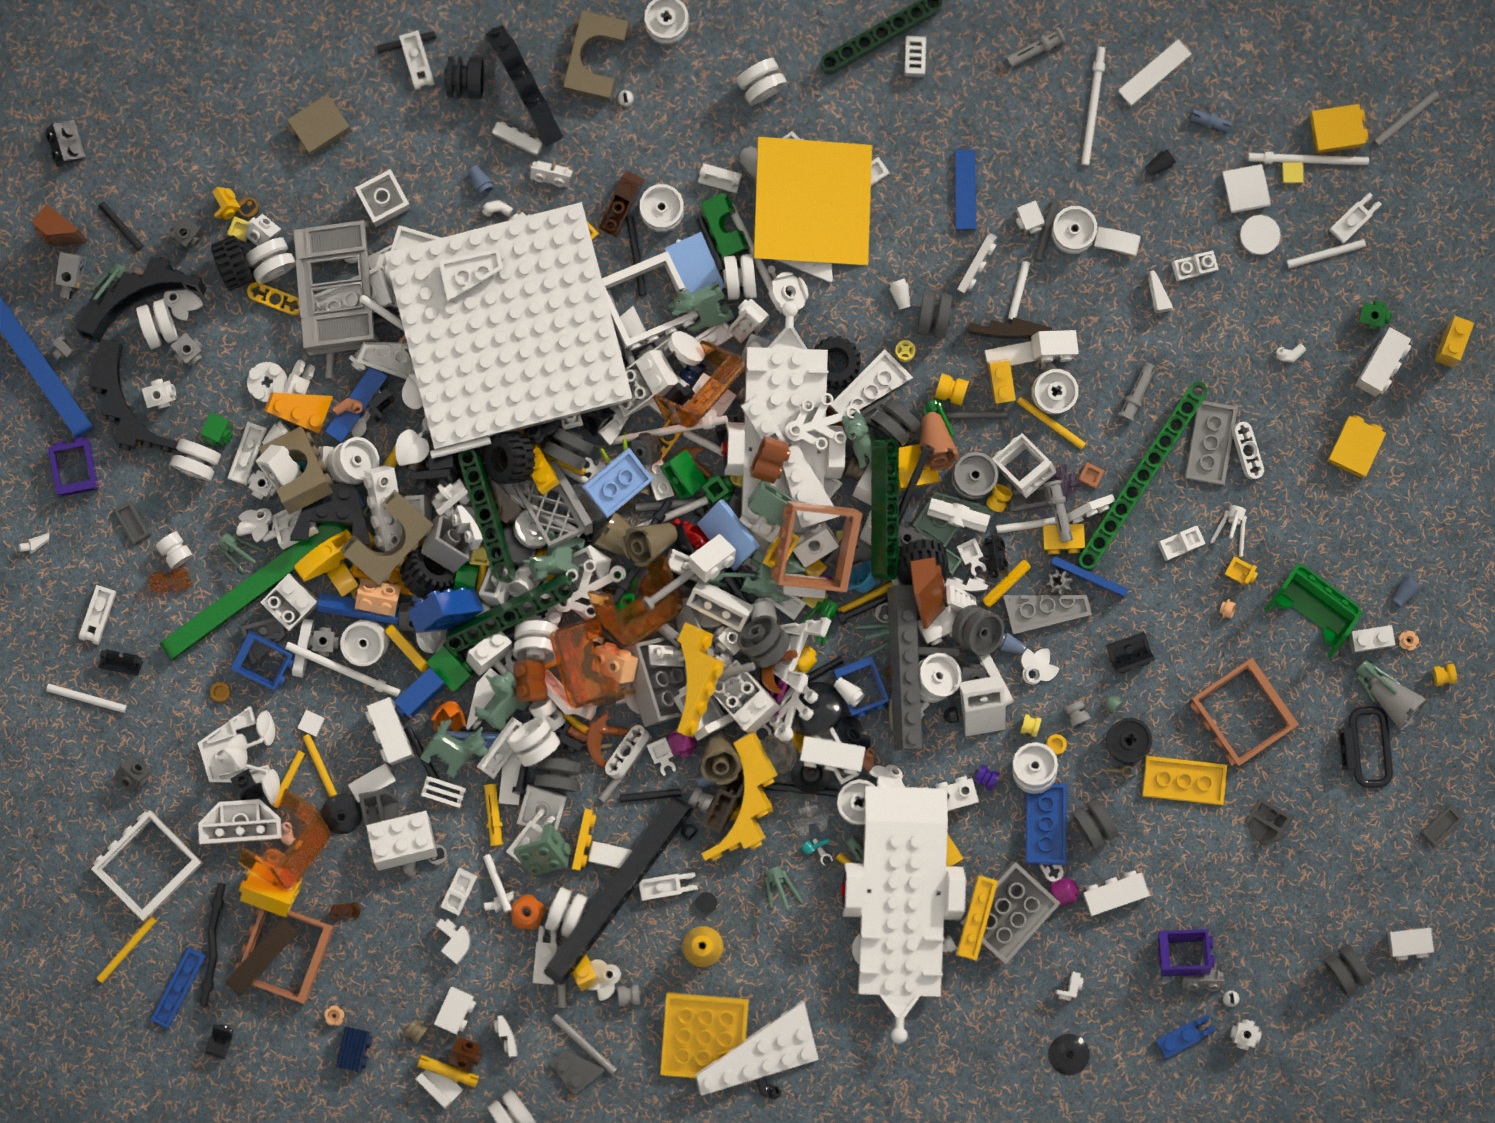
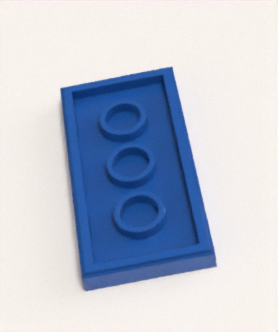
[1025,784,1067,866]

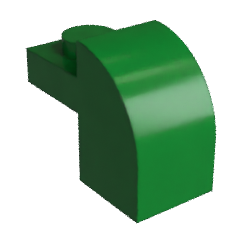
[453,561,479,591]

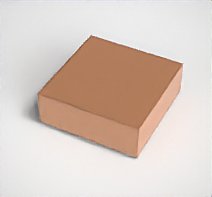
[1078,462,1105,489]

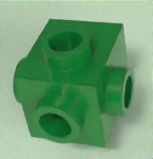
[1359,300,1392,330]
[702,475,735,503]

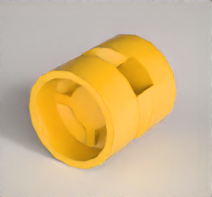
[934,373,969,406]

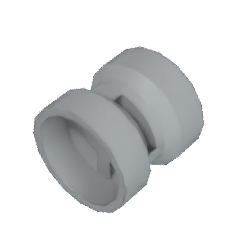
[1064,700,1091,727]
[688,786,715,814]
[618,985,640,1007]

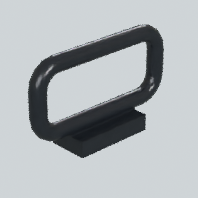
[1338,706,1393,788]

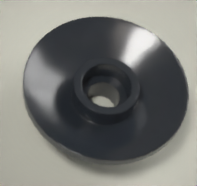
[836,716,871,752]
[791,756,832,794]
[321,794,362,834]
[1049,1034,1090,1075]

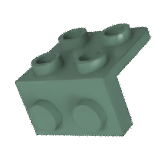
[513,823,571,876]

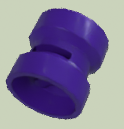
[973,764,1000,791]

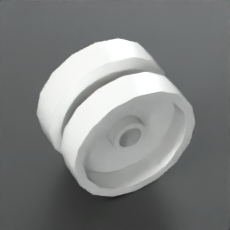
[645,0,689,44]
[736,58,788,105]
[640,184,684,233]
[1051,206,1097,254]
[244,237,296,284]
[723,254,757,300]
[136,299,178,350]
[1031,369,1078,414]
[327,437,379,486]
[169,438,221,481]
[340,619,389,666]
[513,620,559,664]
[919,653,962,703]
[507,716,560,766]
[1012,742,1058,794]
[837,779,875,826]
[545,887,588,937]
[488,1090,536,1123]

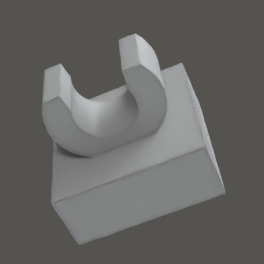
[52,336,80,360]

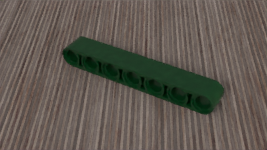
[821,0,942,75]
[871,439,899,580]
[458,449,516,583]
[446,575,573,652]

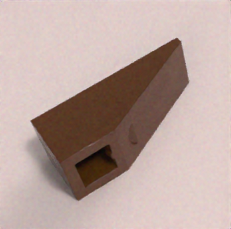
[599,171,645,237]

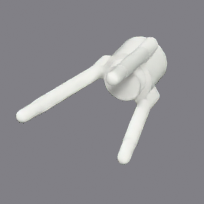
[1210,505,1247,557]

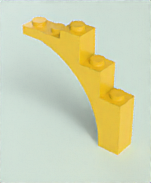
[701,732,778,861]

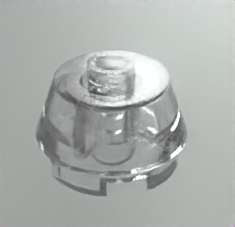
[761,734,797,774]

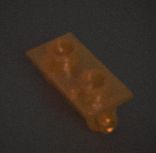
[148,568,192,594]

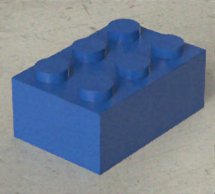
[408,587,484,633]

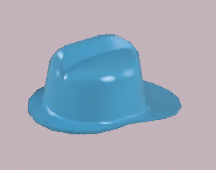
[847,560,880,593]

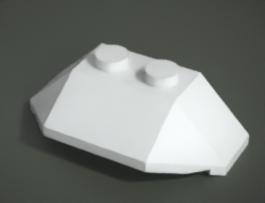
[198,799,282,844]

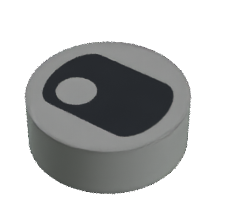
[875,603,889,624]
[428,844,447,865]

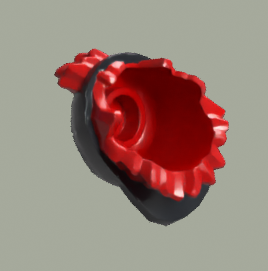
[671,519,710,555]

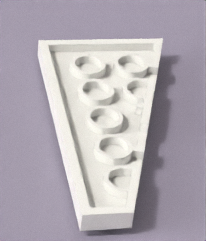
[695,1000,819,1095]

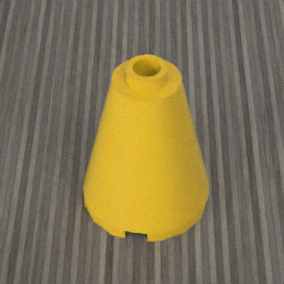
[682,926,723,967]

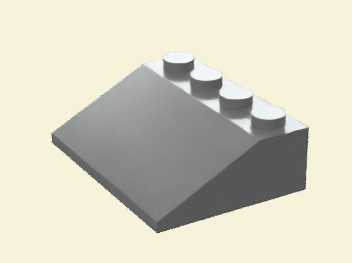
[621,637,687,727]
[957,861,1060,964]

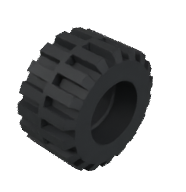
[211,235,253,291]
[814,336,861,389]
[483,432,536,485]
[898,539,949,585]
[400,546,456,600]

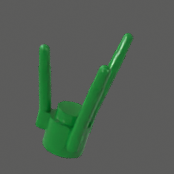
[922,400,954,442]
[800,598,838,646]

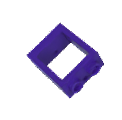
[48,438,99,497]
[1158,929,1215,977]

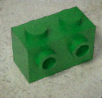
[200,412,234,448]
[659,449,708,500]
[426,646,475,692]

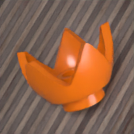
[431,701,466,732]
[510,894,546,930]

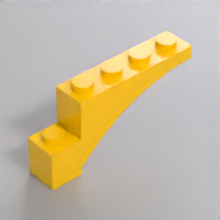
[677,622,725,737]

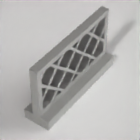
[512,460,593,548]

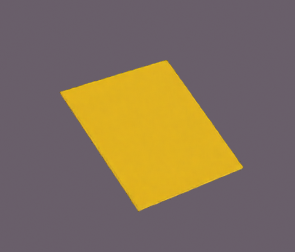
[754,137,872,265]

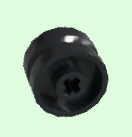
[1106,718,1152,764]

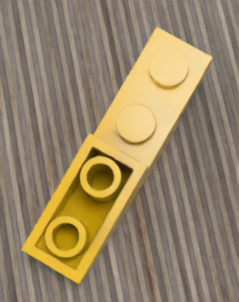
[511,429,560,495]
[294,530,375,582]

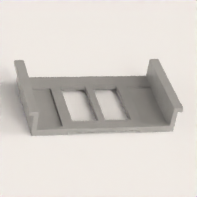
[294,220,380,356]

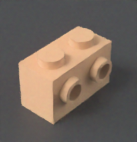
[355,578,401,617]
[592,643,638,684]

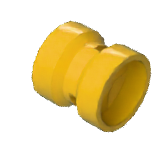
[986,484,1013,512]
[1432,663,1457,687]

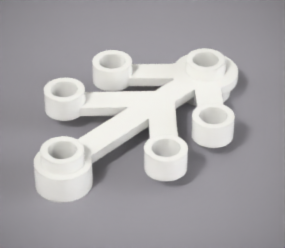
[785,393,860,451]
[555,559,626,618]
[769,679,818,742]

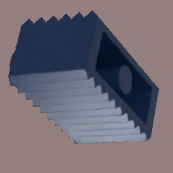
[335,1026,373,1072]

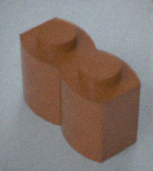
[749,436,791,484]
[514,660,547,702]

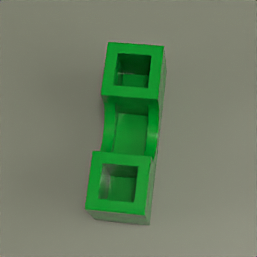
[701,193,751,258]

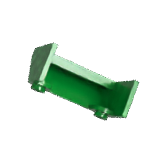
[1264,564,1362,658]

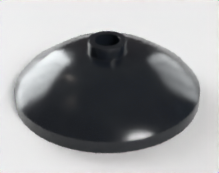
[784,682,844,736]

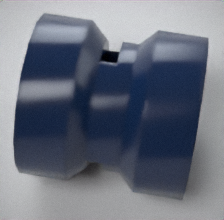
[679,362,707,385]

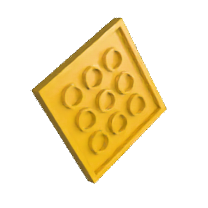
[660,993,749,1078]

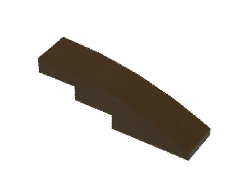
[967,317,1052,339]
[702,756,745,834]
[225,918,298,996]

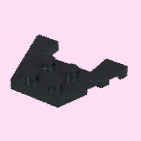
[290,483,370,547]

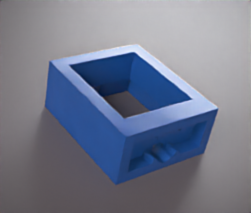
[230,630,295,690]
[833,656,890,719]
[394,668,447,719]

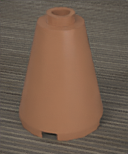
[919,412,959,471]

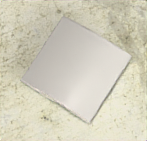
[1222,164,1271,213]

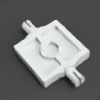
[263,509,319,550]

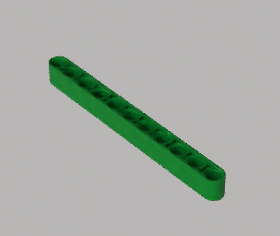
[1079,382,1207,571]
[159,523,351,661]

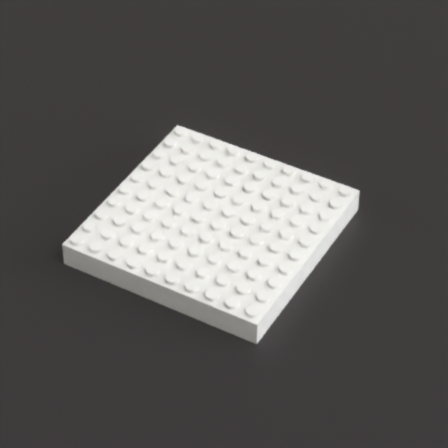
[384,202,633,450]

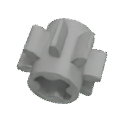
[1046,569,1073,595]

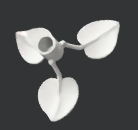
[395,374,430,466]
[222,710,280,806]

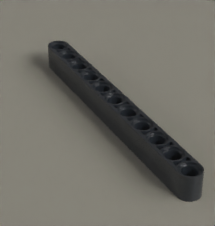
[544,796,693,985]

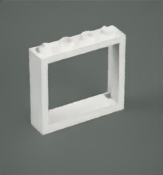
[602,251,699,351]
[91,810,203,921]

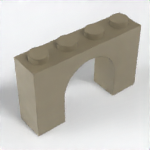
[561,11,629,102]
[258,426,333,515]
[340,489,434,585]

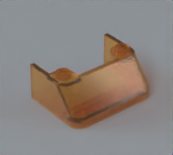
[653,340,745,428]
[587,555,683,646]
[550,616,636,708]
[238,788,331,892]

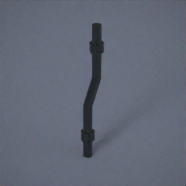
[610,499,673,605]
[199,882,226,1007]

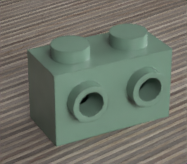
[748,480,795,527]

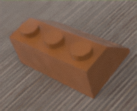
[31,204,88,246]
[910,557,947,629]

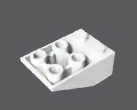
[618,350,680,418]
[713,660,781,734]
[959,676,1006,736]

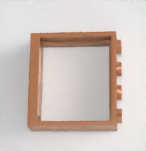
[771,501,862,592]
[1190,658,1299,767]
[235,908,334,1004]

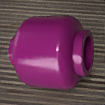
[668,730,697,758]
[1048,877,1080,907]

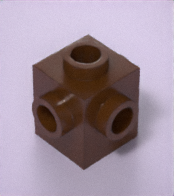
[448,1036,482,1072]

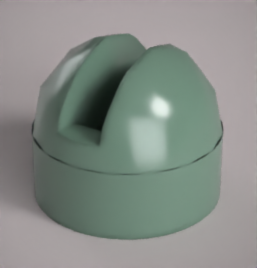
[1105,696,1122,714]

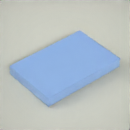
[664,232,725,293]
[581,448,654,518]
[697,499,760,571]

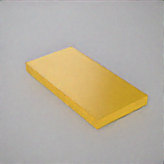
[1142,756,1227,805]

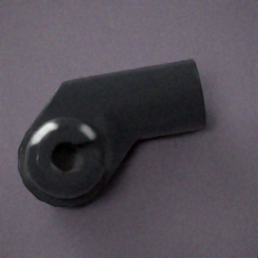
[755,1076,782,1099]

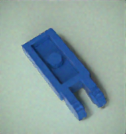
[1156,1015,1215,1059]

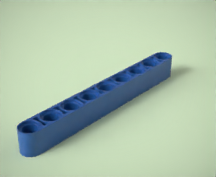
[0,295,94,438]

